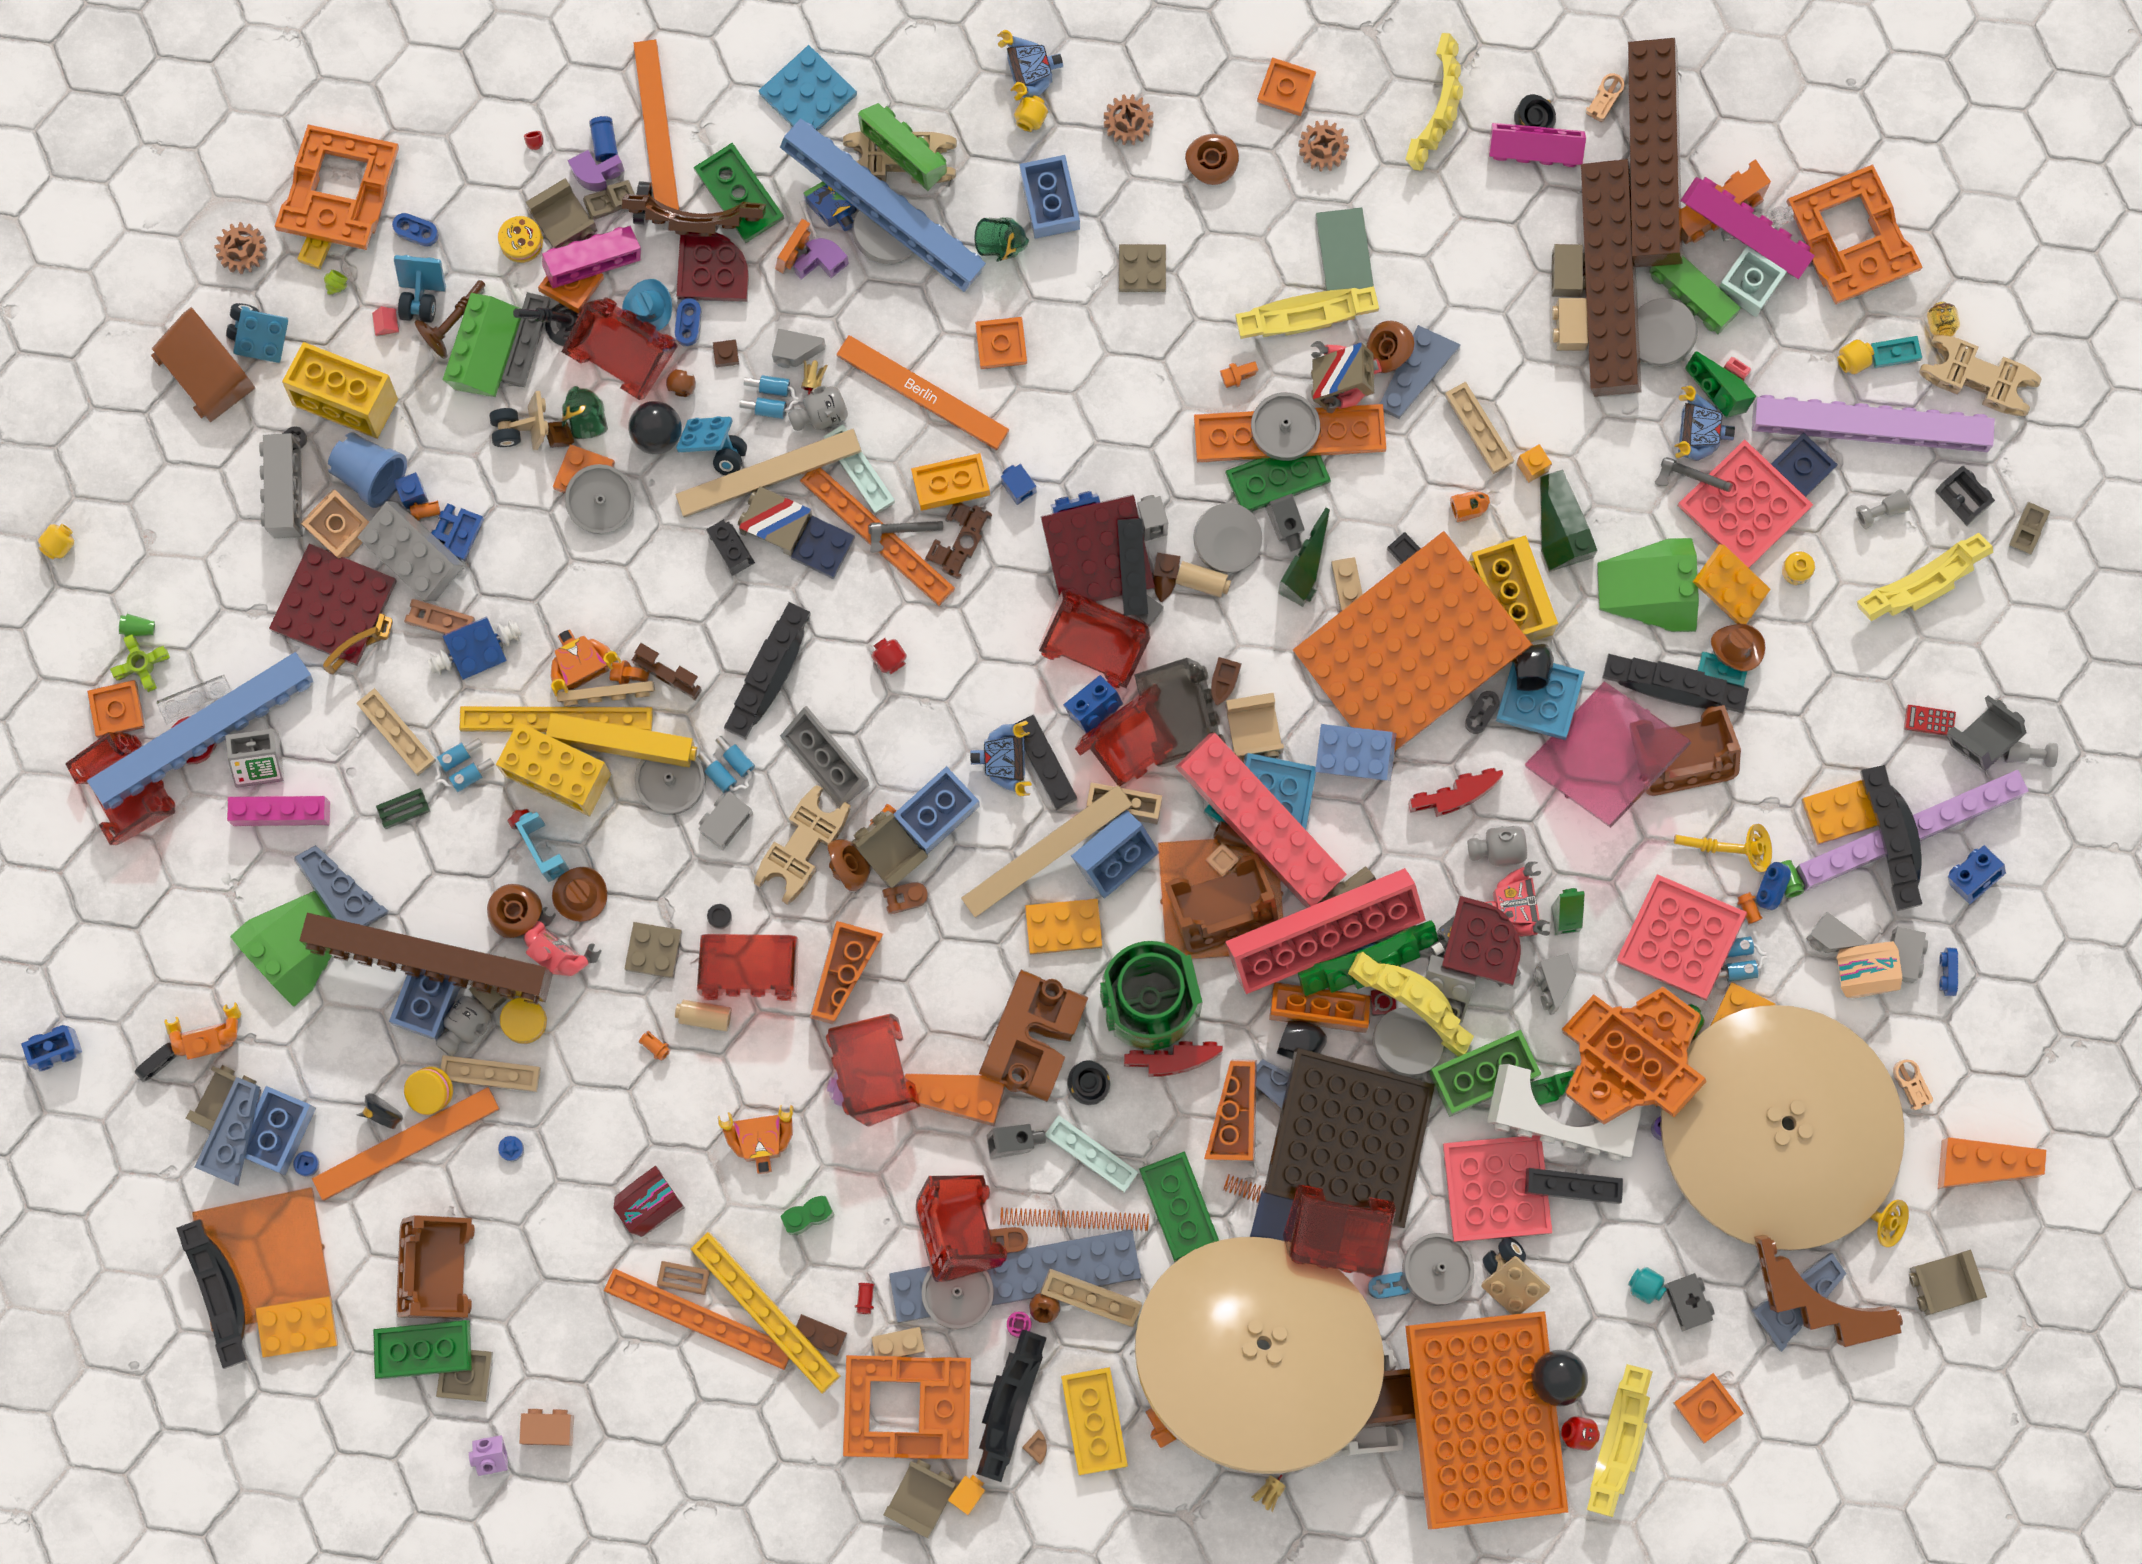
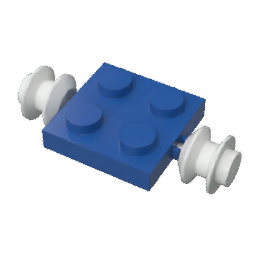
[427,616,522,680]

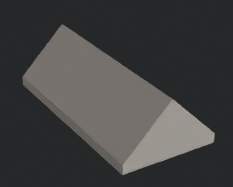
[780,706,869,807]

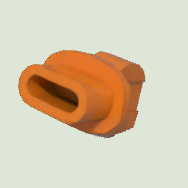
[1220,361,1258,388]
[609,660,649,685]
[1145,1408,1177,1448]

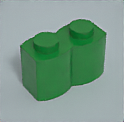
[780,1196,834,1235]

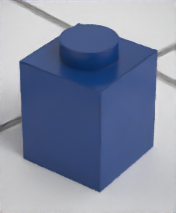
[1001,463,1037,505]
[394,472,429,510]

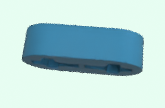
[1368,1272,1410,1299]

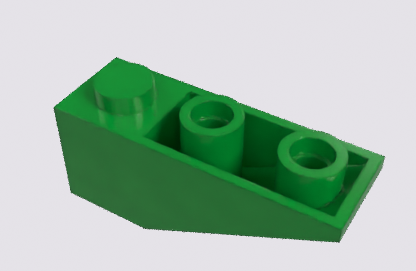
[1685,351,1756,418]
[1551,888,1585,935]

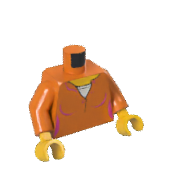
[550,630,622,697]
[164,1002,241,1060]
[718,1105,794,1174]

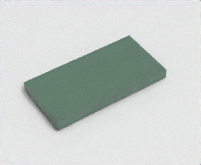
[1316,207,1374,291]

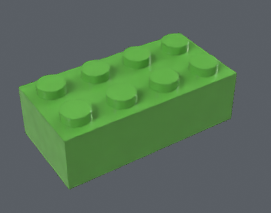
[1429,1029,1541,1117]

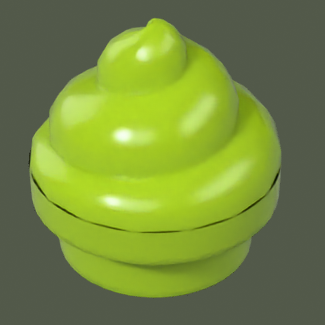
[324,270,348,295]

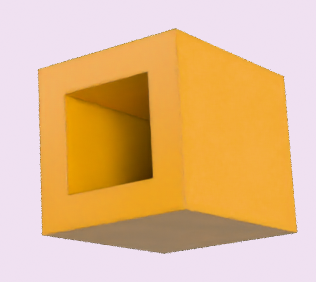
[1516,444,1552,483]
[948,1475,986,1516]

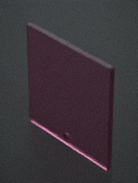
[1524,681,1691,828]

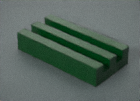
[376,788,431,829]

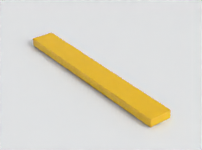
[459,706,653,732]
[691,1232,841,1394]

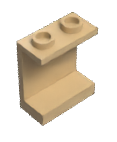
[1225,693,1284,763]

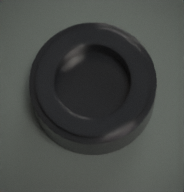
[707,904,732,929]

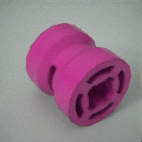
[1007,1312,1031,1338]

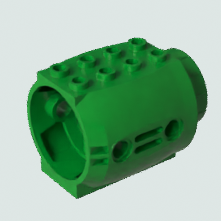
[1100,941,1203,1051]

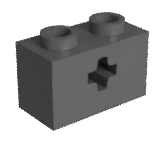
[1664,1273,1715,1332]

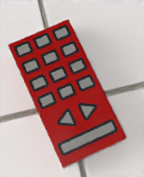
[1904,704,1956,736]

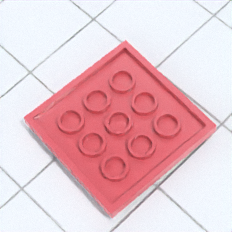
[1677,439,1813,568]
[1616,874,1747,1001]
[1443,1135,1552,1242]

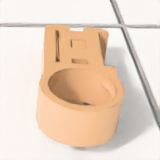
[1586,73,1624,122]
[1893,1059,1933,1110]

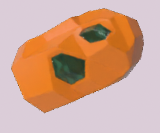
[1450,491,1490,522]

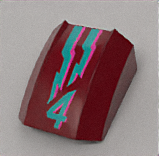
[613,1166,685,1237]

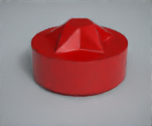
[507,809,530,829]

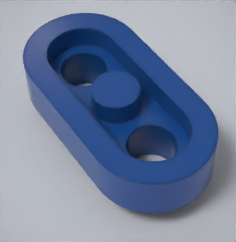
[392,213,439,247]
[674,299,702,346]
[1756,862,1791,910]
[1939,947,1958,996]

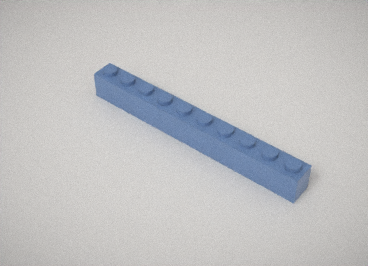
[780,118,986,292]
[87,652,313,810]

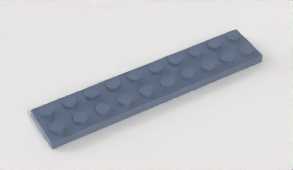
[889,1229,1141,1323]

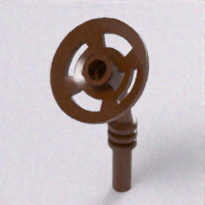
[414,280,485,359]

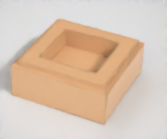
[1205,844,1239,877]

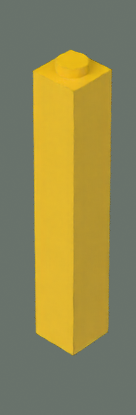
[546,713,698,768]

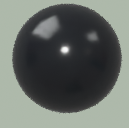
[628,401,682,454]
[1532,1350,1588,1407]

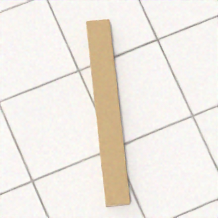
[675,429,862,518]
[961,785,1133,917]

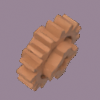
[1104,94,1154,145]
[1298,120,1349,172]
[214,222,267,274]

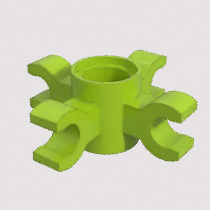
[110,635,170,692]

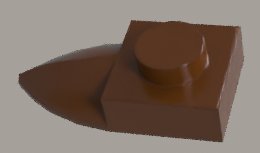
[1153,552,1181,602]
[1211,657,1242,706]

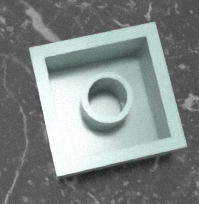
[1719,246,1787,317]

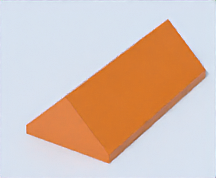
[1269,982,1370,1033]

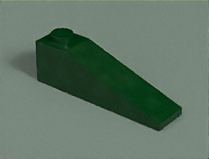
[1540,470,1598,572]
[1278,507,1330,607]

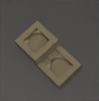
[583,180,635,220]
[2009,502,2050,555]

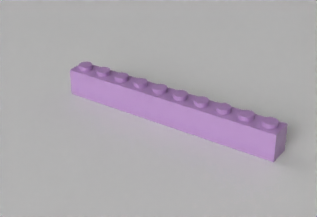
[1752,395,1995,452]
[1796,770,2029,891]

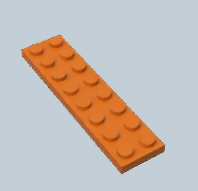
[1194,404,1386,462]

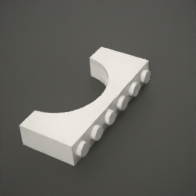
[1487,1064,1642,1161]

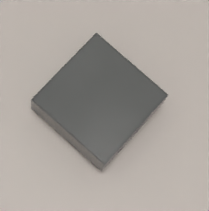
[1133,595,1164,627]

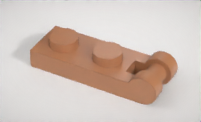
[404,599,475,634]

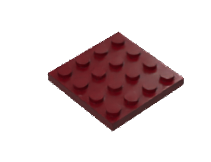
[1040,494,1155,610]
[269,543,397,666]

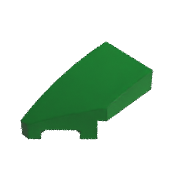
[1530,1070,1574,1106]

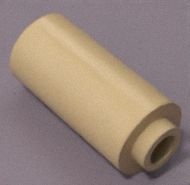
[1175,561,1231,598]
[675,999,732,1032]

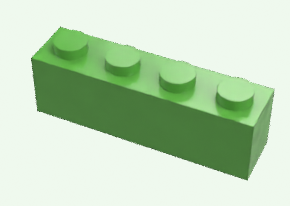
[1649,255,1741,334]

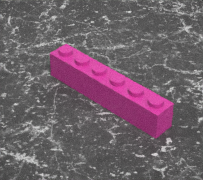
[1680,177,1815,279]

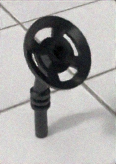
[513,303,592,347]

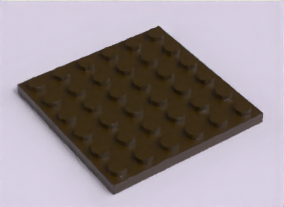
[1263,1048,1435,1228]

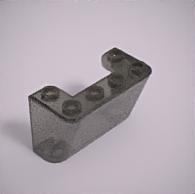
[1134,658,1226,768]

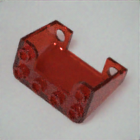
[561,297,678,400]
[65,732,175,845]
[696,934,799,1001]
[826,1013,920,1127]
[1283,1184,1396,1277]

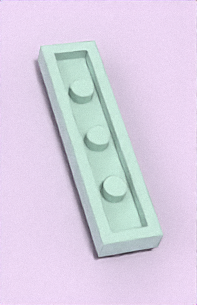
[823,424,895,515]
[1045,1115,1139,1193]

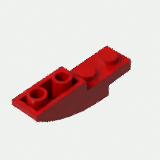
[1408,768,1503,817]
[1124,1041,1223,1077]

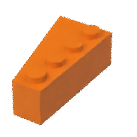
[1681,159,1771,245]
[810,921,883,1024]
[1204,1059,1257,1161]
[899,1074,1005,1126]
[1938,1137,2047,1189]

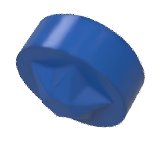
[498,1136,524,1161]
[293,1151,320,1177]

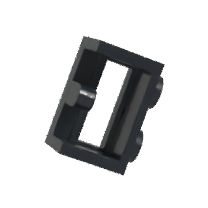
[1935,466,1995,526]
[706,519,755,576]

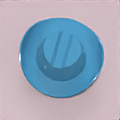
[622,279,672,333]

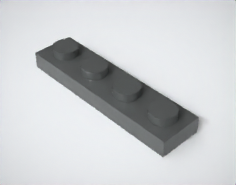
[501,292,551,388]

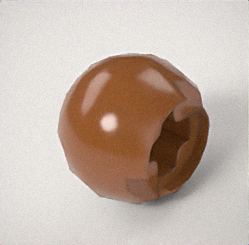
[666,369,696,397]
[1029,1293,1060,1323]

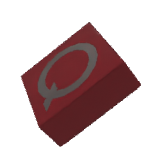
[1370,990,1396,1016]

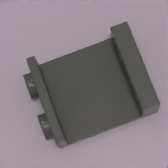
[1947,695,2027,771]

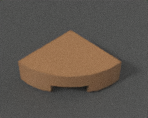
[1022,1429,1047,1465]

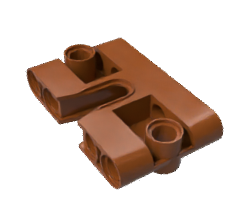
[979,969,1088,1102]

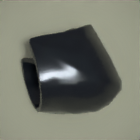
[1512,644,1554,691]
[1277,1021,1327,1060]

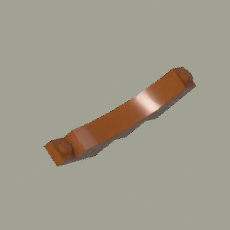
[1754,1235,1903,1347]

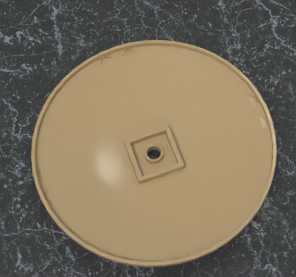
[1661,1005,1904,1251]
[1135,1237,1384,1474]

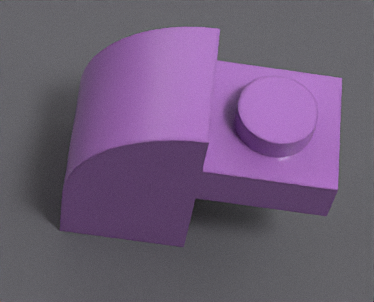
[568,150,625,192]
[793,238,849,280]

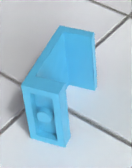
[515,812,569,882]

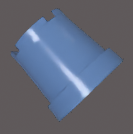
[328,432,407,508]

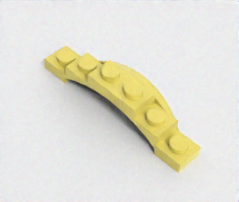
[1405,33,1463,171]
[1235,286,1379,339]
[1857,533,1994,621]
[1348,952,1474,1057]
[1587,1364,1653,1517]

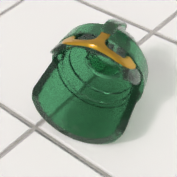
[974,217,1029,262]
[562,386,608,439]

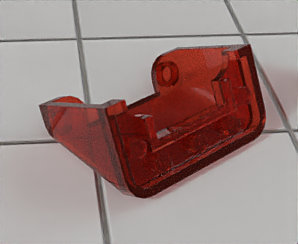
[1039,590,1151,689]
[916,1175,1007,1282]

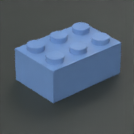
[1019,155,1080,239]
[1315,724,1397,781]
[894,766,980,854]
[1071,810,1160,899]
[389,974,460,1041]
[245,1086,316,1176]

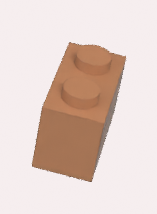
[519,1409,574,1446]

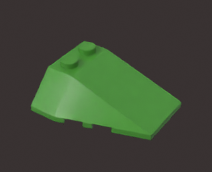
[1597,538,1699,632]
[230,891,333,1007]

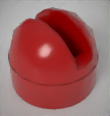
[524,131,544,150]

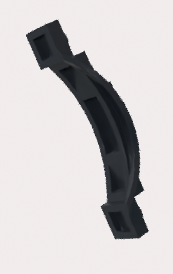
[724,602,811,739]
[1602,654,1749,713]
[1860,765,1922,911]
[176,1219,248,1369]
[976,1329,1047,1482]

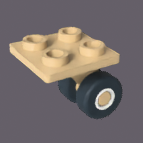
[489,391,548,450]
[1481,1237,1550,1315]

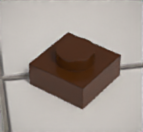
[713,339,740,368]
[546,421,574,448]

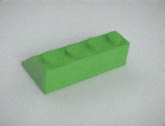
[858,103,947,191]
[442,293,521,397]

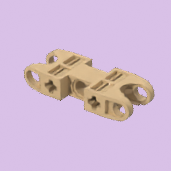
[843,131,957,183]
[1919,335,2042,416]
[754,785,851,905]

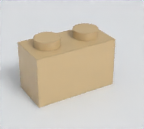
[1552,298,1588,351]

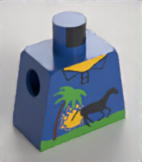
[803,181,857,231]

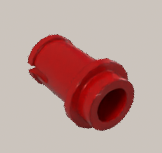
[854,1283,874,1314]

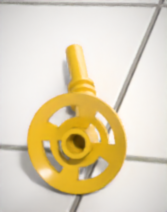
[1674,824,1772,872]
[1870,1199,1909,1247]

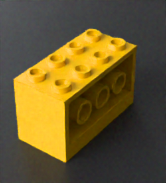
[282,342,398,439]
[1468,535,1558,642]
[496,722,611,817]

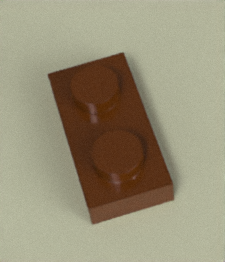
[796,1314,847,1356]

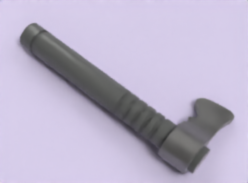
[1655,457,1733,492]
[868,521,943,553]

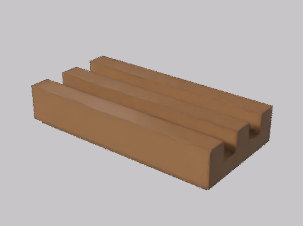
[657,1261,711,1295]

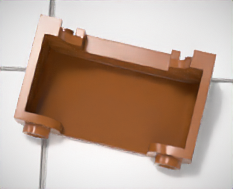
[151,307,256,423]
[1630,705,1741,796]
[1165,853,1279,952]
[396,1215,475,1318]

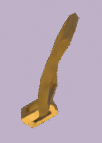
[323,614,393,674]

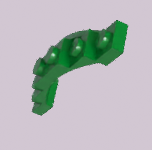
[1298,920,1438,997]

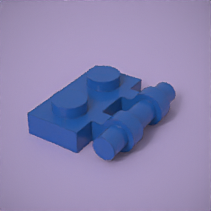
[431,503,484,561]

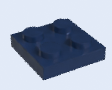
[1771,432,1838,497]
[791,516,855,579]

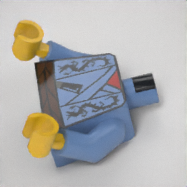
[997,30,1063,101]
[1674,386,1735,461]
[970,721,1032,796]

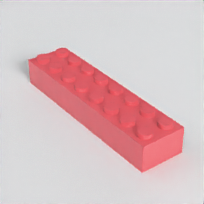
[1175,733,1347,908]
[1225,868,1426,994]

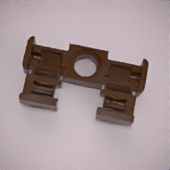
[925,502,992,579]
[631,643,702,701]

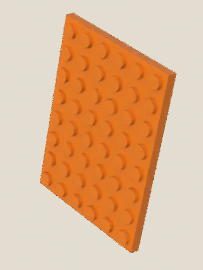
[1293,531,1533,753]
[1405,1311,1568,1529]

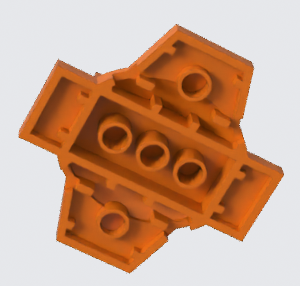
[1562,987,1707,1124]

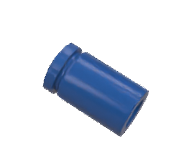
[589,116,618,162]

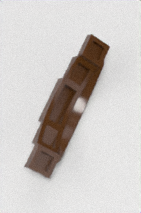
[622,194,766,237]

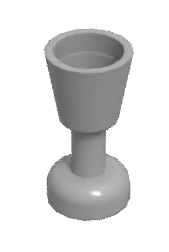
[1856,489,1910,529]
[2004,742,2058,767]

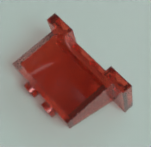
[1075,683,1178,787]

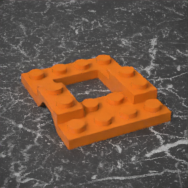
[275,124,399,250]
[1786,164,1923,305]
[843,1355,971,1459]

